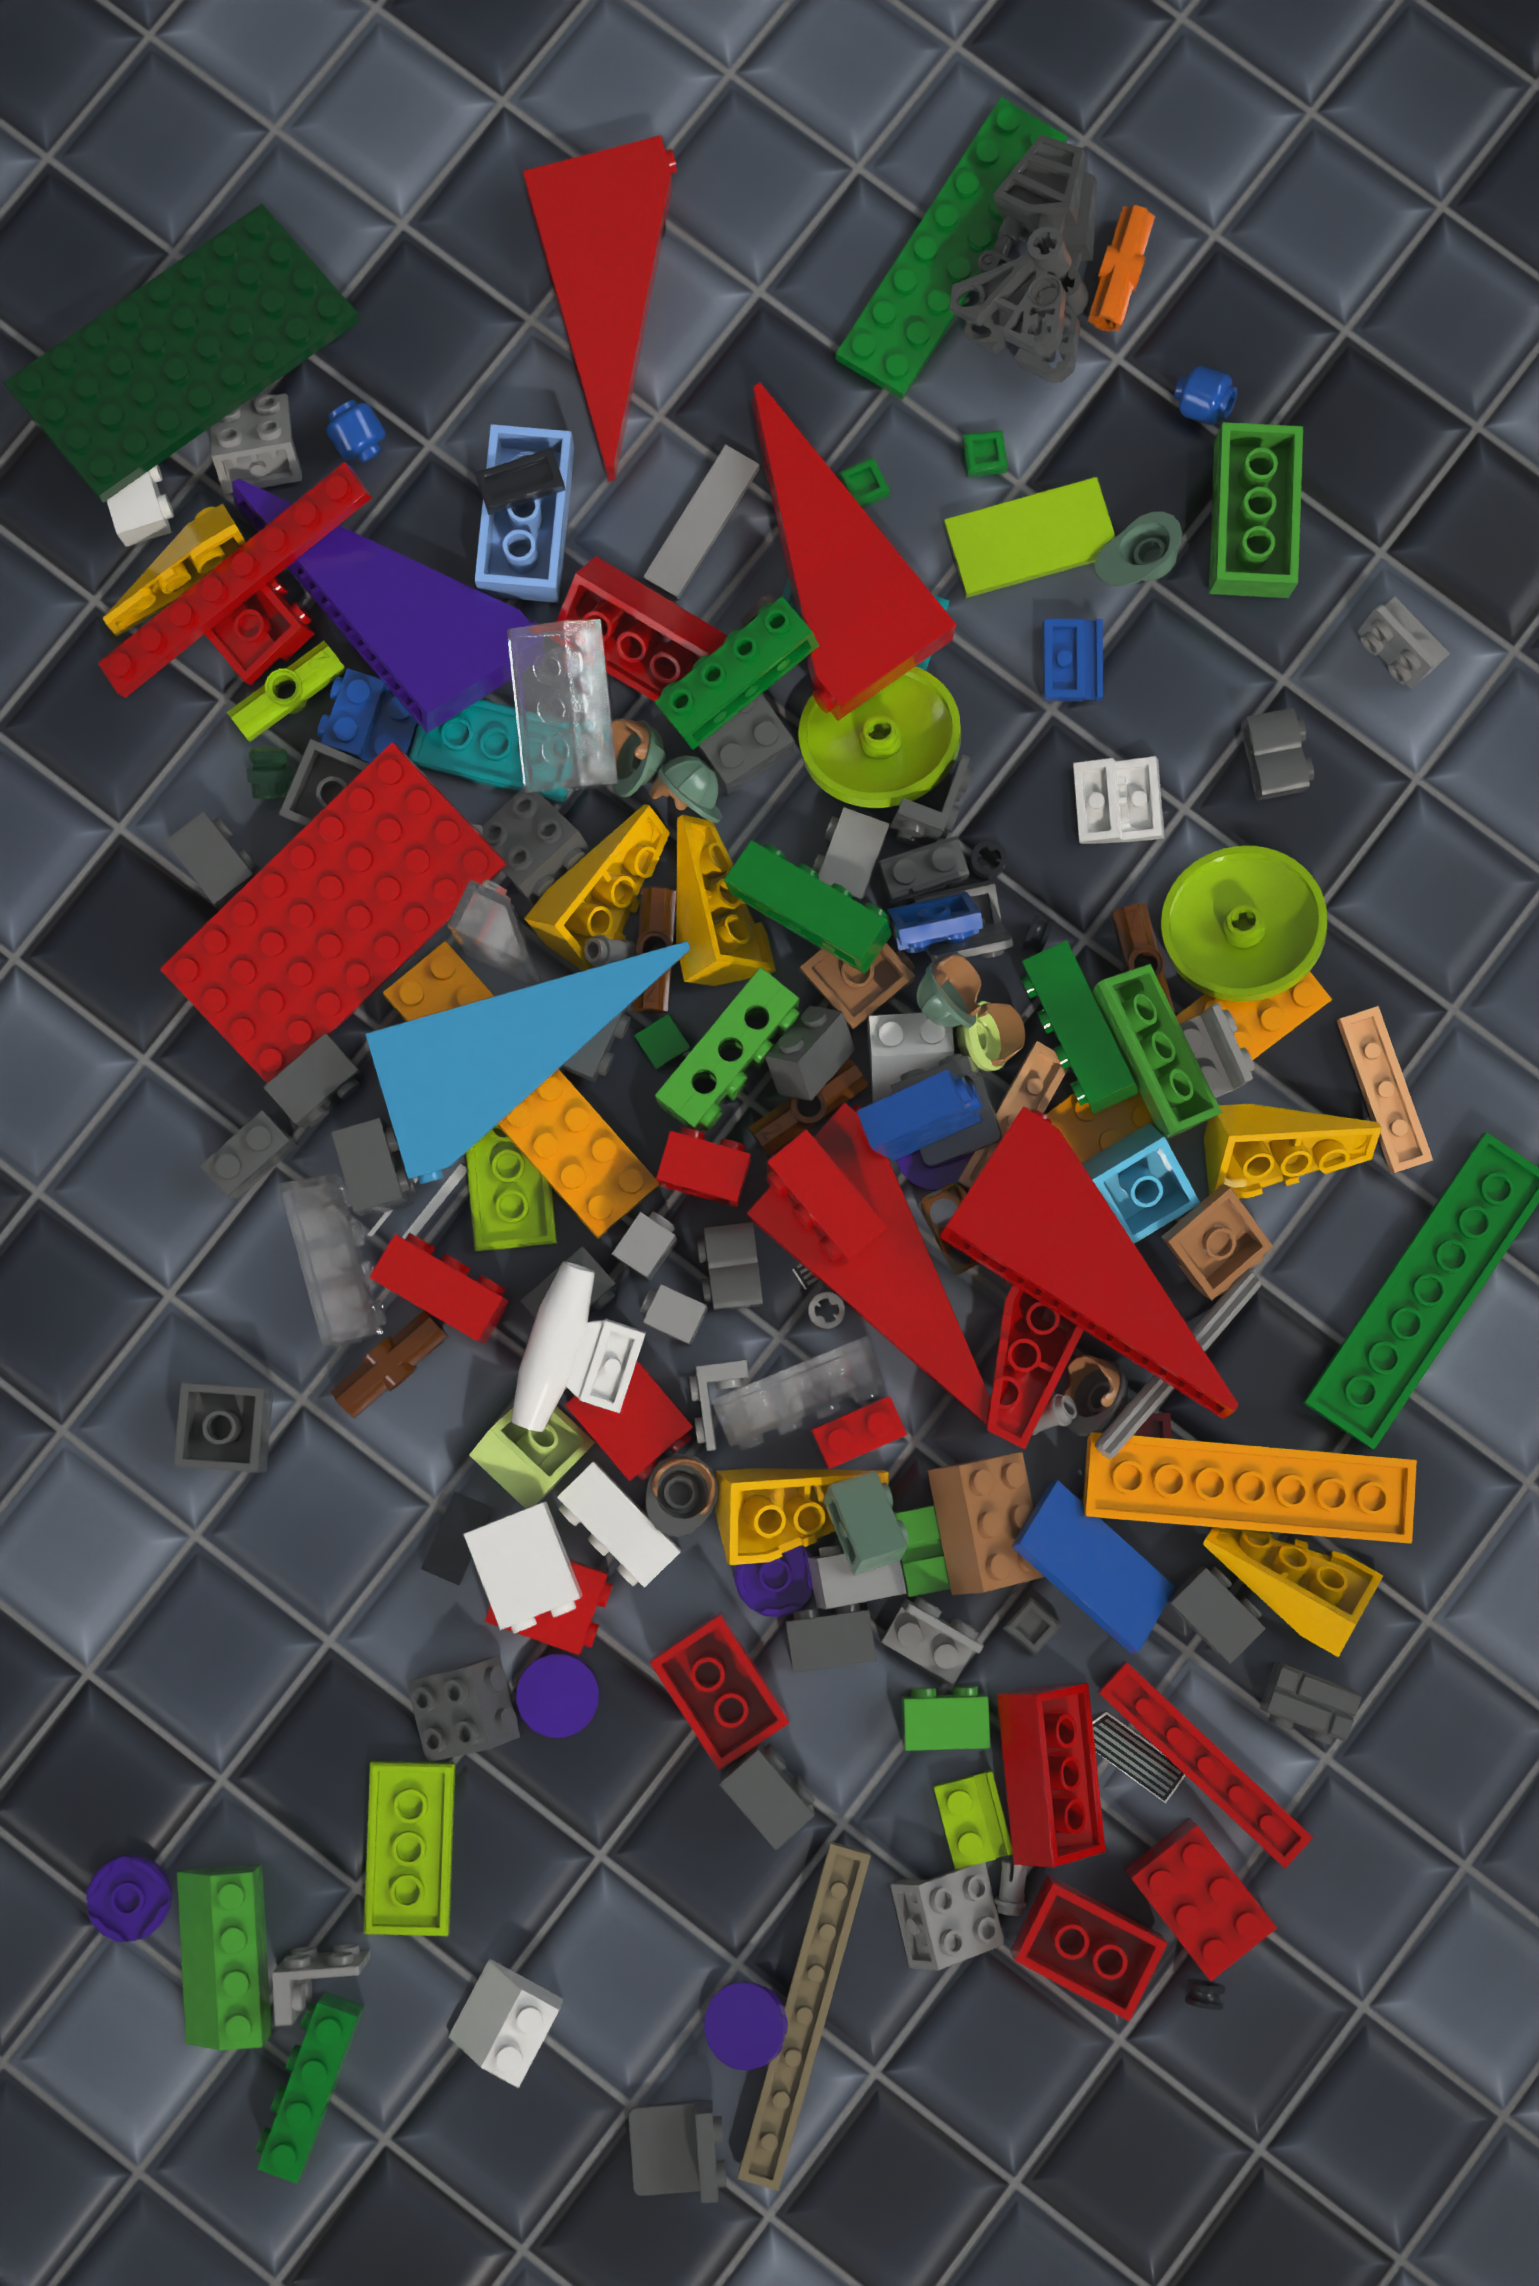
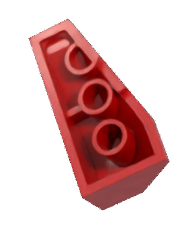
[987,1284,1084,1449]

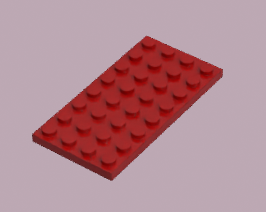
[160,742,508,1084]

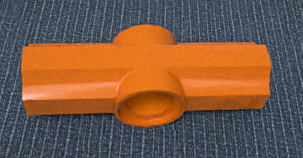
[1088,205,1155,332]

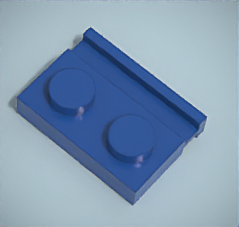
[1043,619,1103,702]

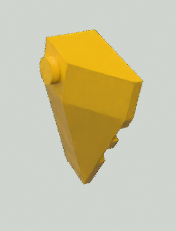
[103,504,246,637]
[524,804,670,971]
[676,815,776,986]
[1203,1104,1382,1199]
[715,1468,888,1565]
[1203,1527,1383,1657]

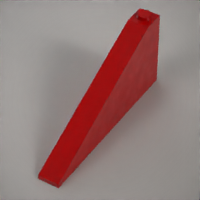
[523,135,677,482]
[752,382,957,721]
[747,1103,991,1427]
[940,1106,1239,1419]

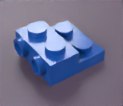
[317,668,418,764]
[887,892,983,953]

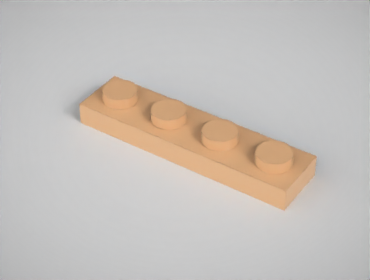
[1337,1006,1433,1174]
[956,1041,1068,1191]

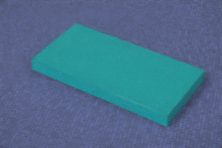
[409,699,585,805]

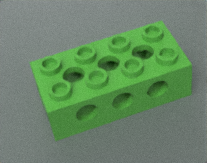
[655,967,800,1132]

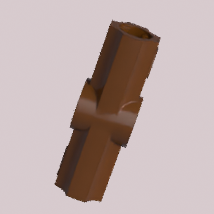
[633,887,677,1014]
[1111,903,1175,1014]
[748,1058,869,1157]
[331,1310,449,1418]

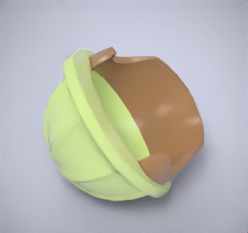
[955,1001,1025,1071]

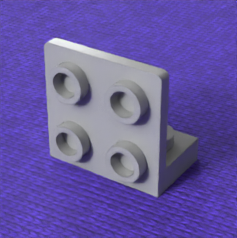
[210,394,302,495]
[1357,596,1450,690]
[1180,1002,1254,1099]
[689,1360,749,1451]
[881,1596,984,1685]
[890,1863,1004,1970]
[272,1943,371,2026]

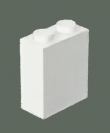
[464,1501,583,1634]

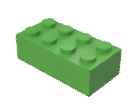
[1209,422,1303,598]

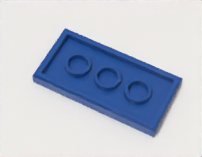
[1011,1480,1175,1654]

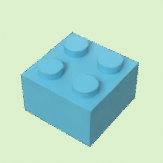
[1081,1123,1200,1243]

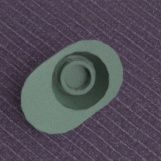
[1094,512,1182,586]

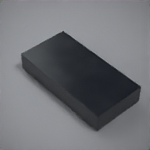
[475,448,565,515]
[421,1492,494,1586]

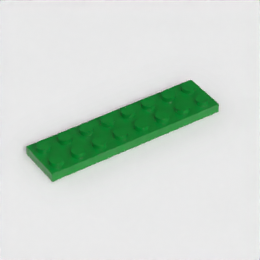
[836,97,1068,400]
[1302,1132,1539,1450]

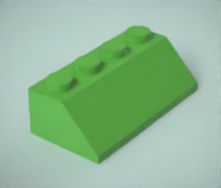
[1092,964,1222,1139]
[177,1864,272,2051]

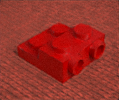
[205,576,315,685]

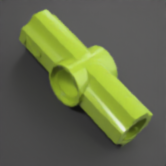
[227,641,346,743]

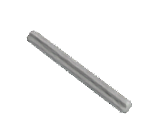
[1095,1271,1261,1459]

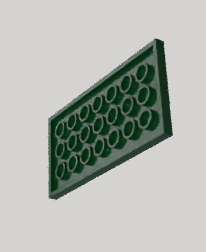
[4,203,360,503]

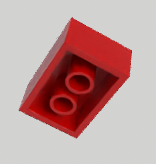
[766,1129,888,1265]
[369,1232,511,1344]
[649,1612,790,1770]
[1124,1818,1277,1981]
[1010,1874,1168,2021]

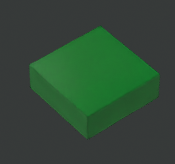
[962,430,1008,478]
[837,457,891,508]
[634,1014,691,1071]

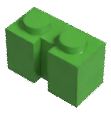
[894,1504,951,1597]
[902,1685,990,1751]

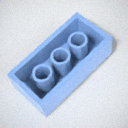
[475,424,575,603]

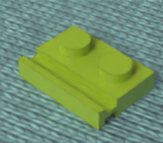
[933,1770,1013,1870]

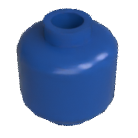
[1174,366,1237,425]
[326,399,386,463]

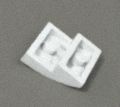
[1073,756,1164,844]

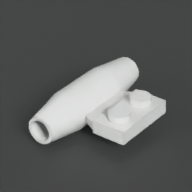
[511,1261,646,1432]

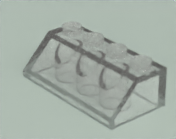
[507,619,618,793]
[448,879,542,986]
[279,1174,387,1348]
[711,1336,885,1451]

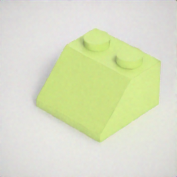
[469,1406,595,1509]

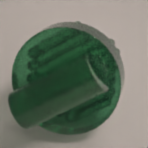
[246,748,293,799]

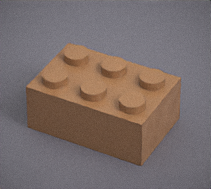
[928,1452,1044,1595]

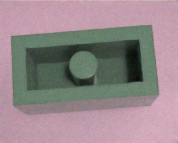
[823,1471,909,1576]

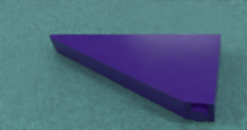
[232,478,545,733]

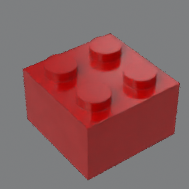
[656,1127,751,1209]

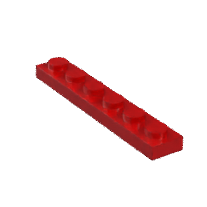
[1097,1661,1313,1869]

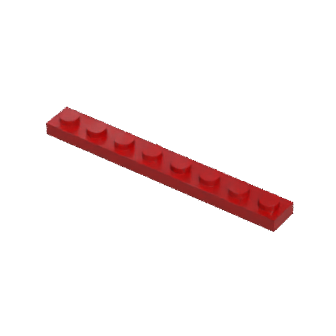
[98,462,372,698]

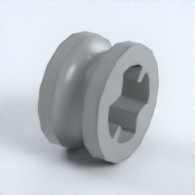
[808,1292,845,1329]

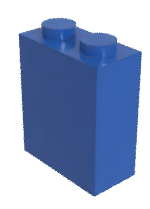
[857,1069,983,1161]

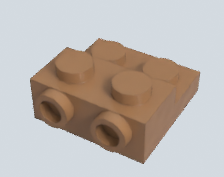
[800,943,915,1031]
[1161,1183,1273,1300]

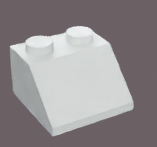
[867,1013,954,1103]
[448,1959,563,2088]

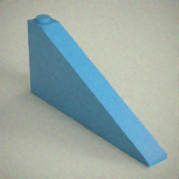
[365,941,690,1184]

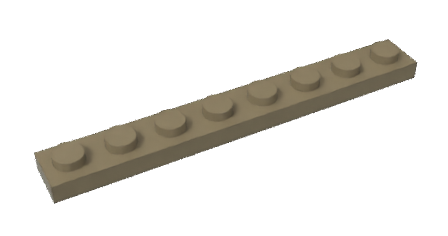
[738,1841,871,2191]

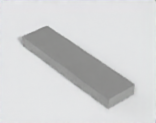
[643,444,760,601]

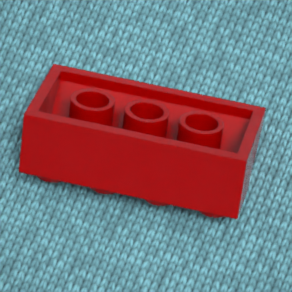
[550,556,728,701]
[997,1683,1106,1867]

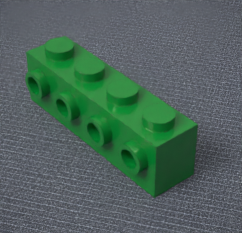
[654,596,819,750]
[724,840,892,974]
[1020,940,1138,1114]
[255,1991,365,2184]

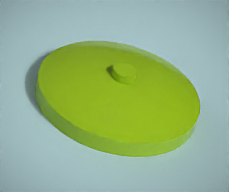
[798,666,961,808]
[1161,846,1327,1002]

